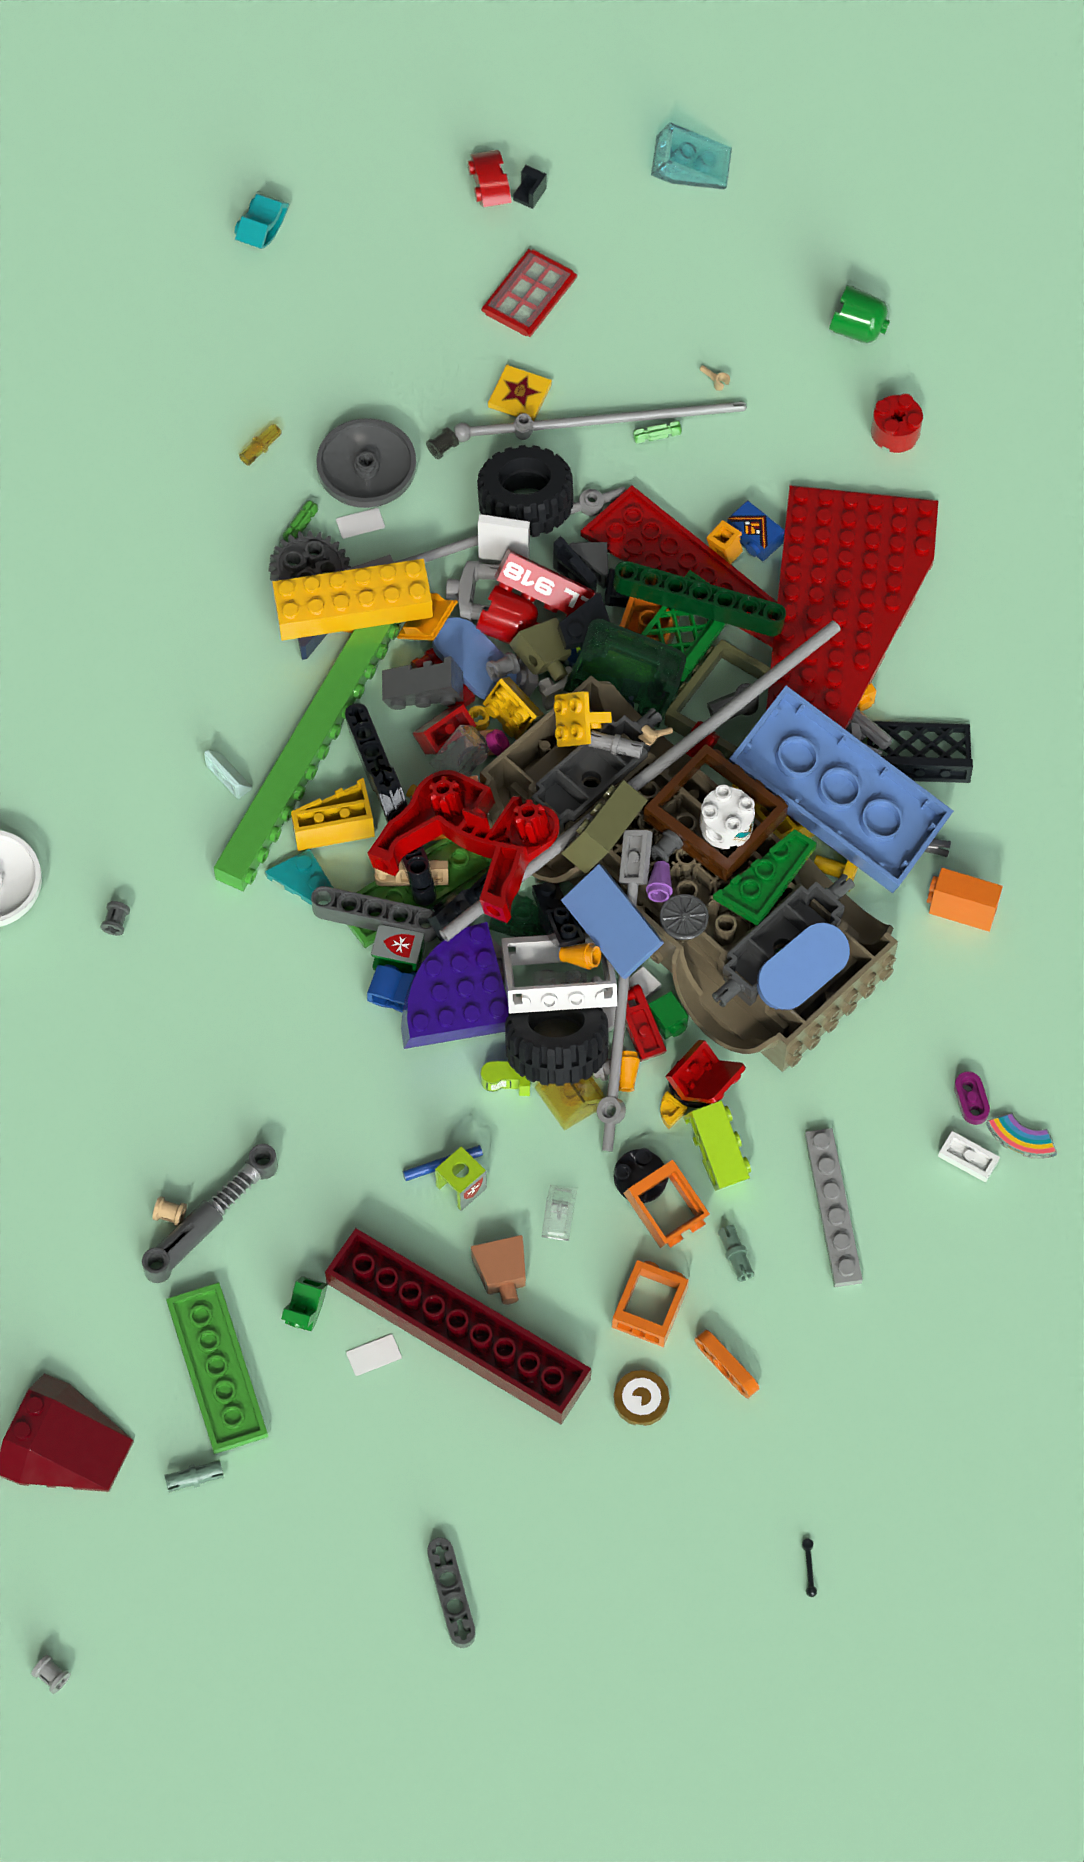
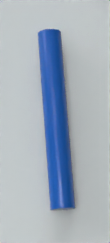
[402,1145,483,1181]

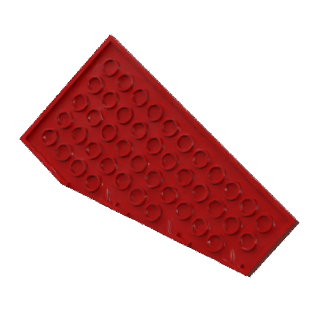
[766,485,938,730]

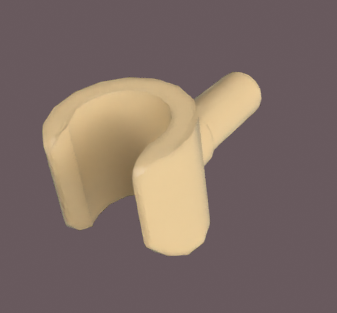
[700,365,730,391]
[638,725,673,746]

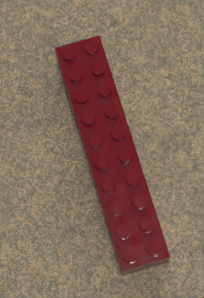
[325,1228,591,1425]

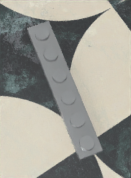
[805,1128,863,1287]

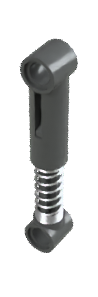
[142,1144,278,1283]

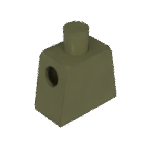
[509,618,571,682]

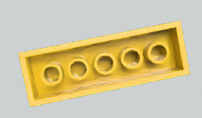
[272,558,433,641]

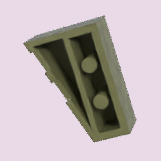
[562,780,648,874]

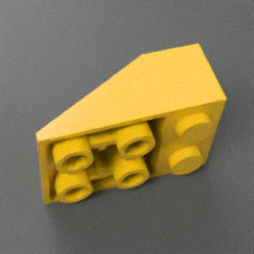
[483,677,545,740]

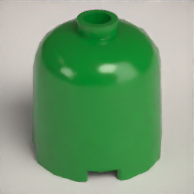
[829,285,890,343]

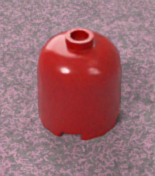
[476,585,540,644]

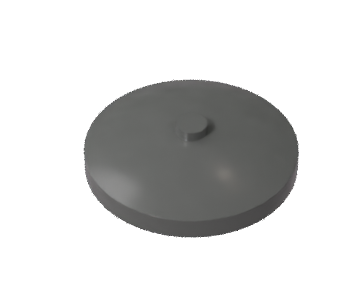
[316,418,416,508]

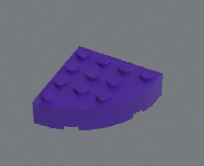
[401,922,509,1049]

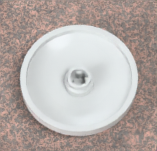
[0,830,42,927]

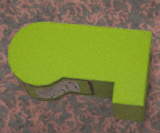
[481,1061,530,1096]

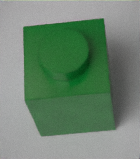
[648,991,688,1040]

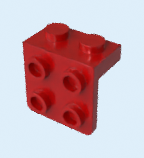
[665,1040,746,1104]

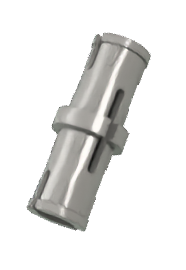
[588,730,644,759]

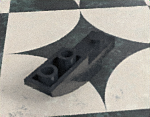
[428,866,490,941]
[532,882,585,948]

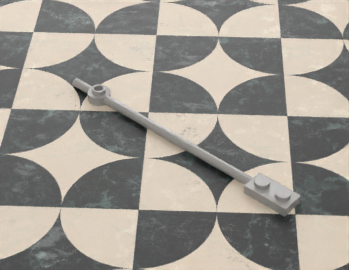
[343,487,626,571]
[597,830,653,1152]

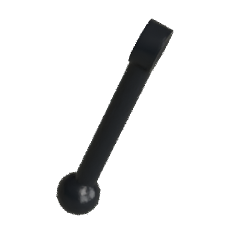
[802,1538,817,1597]

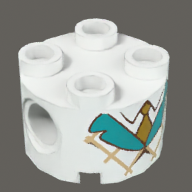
[700,785,755,849]

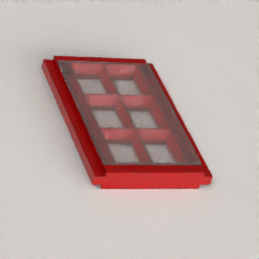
[481,249,577,337]

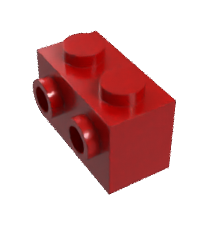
[412,704,477,756]

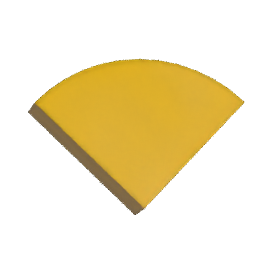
[660,1091,688,1129]

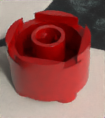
[871,394,923,453]

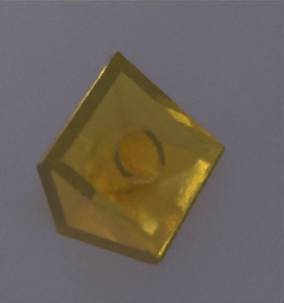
[535,1076,606,1131]

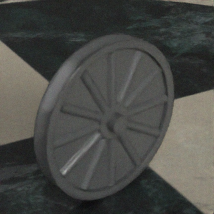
[660,894,709,940]

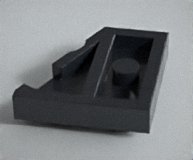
[553,536,597,591]
[557,593,615,650]

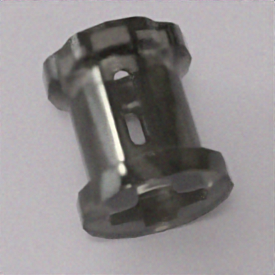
[426,427,459,459]

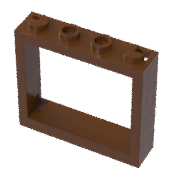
[643,744,788,882]

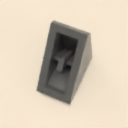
[569,542,608,589]

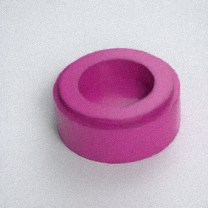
[486,729,510,756]

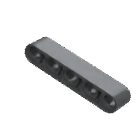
[311,886,437,942]

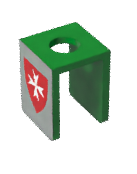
[371,925,425,974]

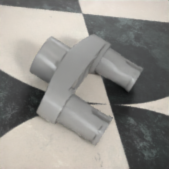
[446,561,500,622]

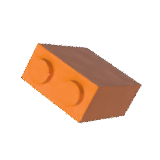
[927,868,1003,932]

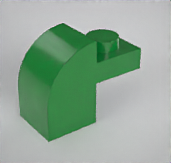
[281,1276,328,1331]

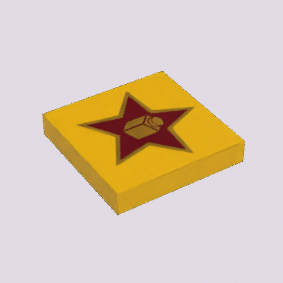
[488,365,552,421]

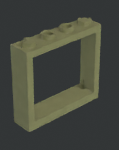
[663,639,770,760]

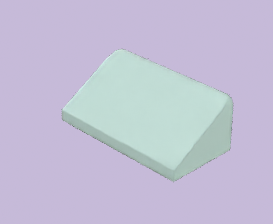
[204,750,252,799]

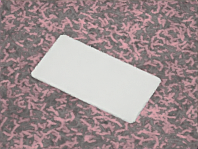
[336,508,385,539]
[346,1334,402,1376]

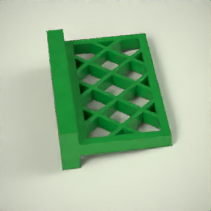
[635,570,727,682]

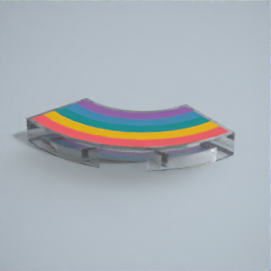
[986,1113,1057,1158]

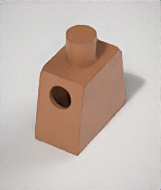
[471,1235,526,1305]

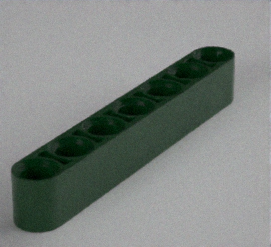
[613,561,786,636]

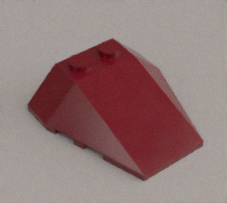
[0,1373,134,1492]

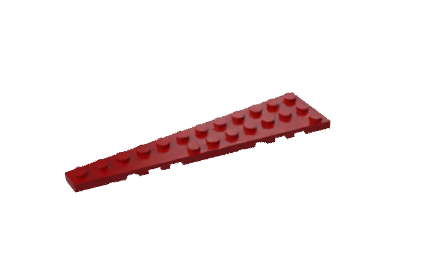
[580,485,777,648]

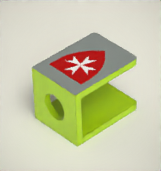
[435,1146,487,1211]

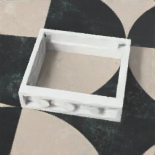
[501,933,617,1013]

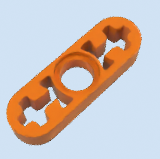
[694,1330,759,1398]

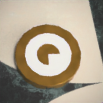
[614,1370,670,1426]

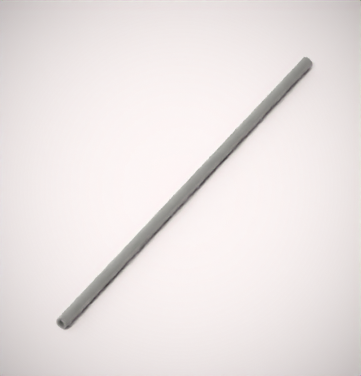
[439,621,841,942]

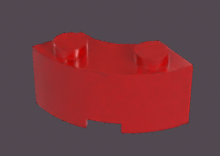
[467,150,512,207]

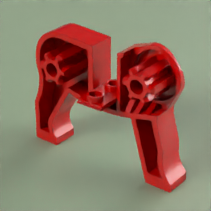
[367,770,560,923]

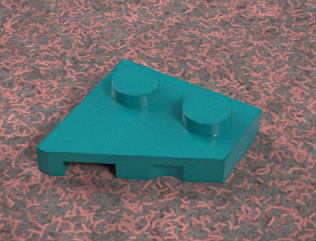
[265,849,334,905]

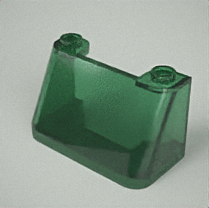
[563,619,686,728]

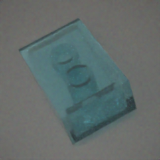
[651,122,732,189]

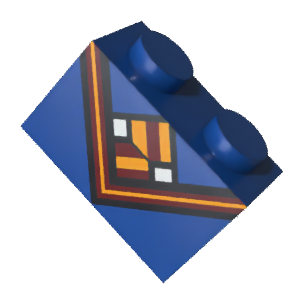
[727,501,785,562]

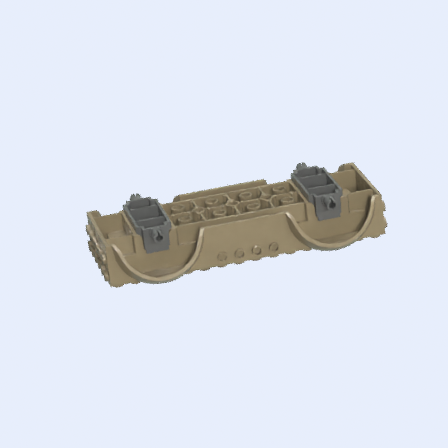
[480,676,898,1072]

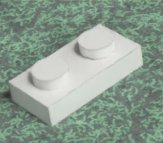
[938,1131,1000,1182]

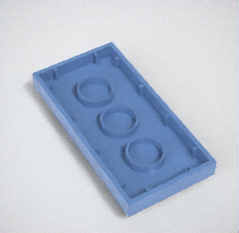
[728,686,954,893]

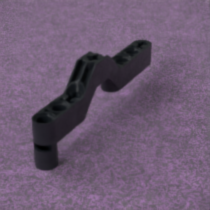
[345,703,437,906]

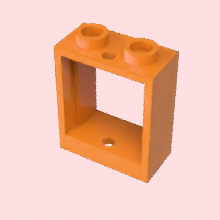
[623,1160,710,1248]
[612,1260,689,1347]

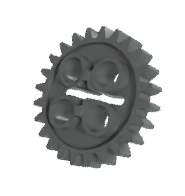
[269,531,351,581]

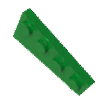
[713,829,817,926]

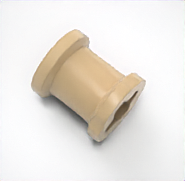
[152,1196,187,1227]

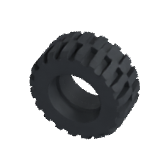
[477,445,574,537]
[505,1007,609,1086]

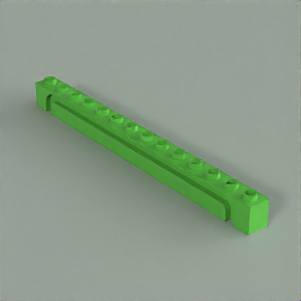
[214,622,401,892]

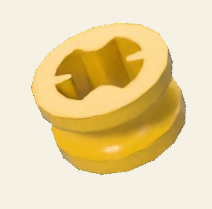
[468,705,490,731]

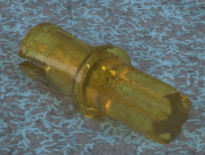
[239,424,282,466]

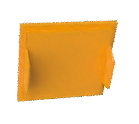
[397,593,458,641]

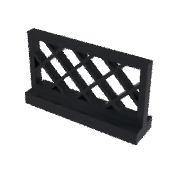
[867,721,973,783]

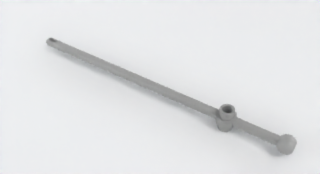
[454,402,747,442]

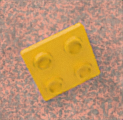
[554,691,612,747]

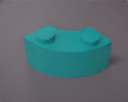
[235,194,289,249]

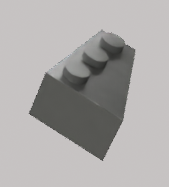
[382,656,463,710]

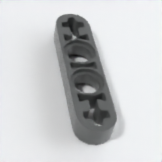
[427,1538,475,1648]

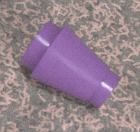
[646,861,673,902]

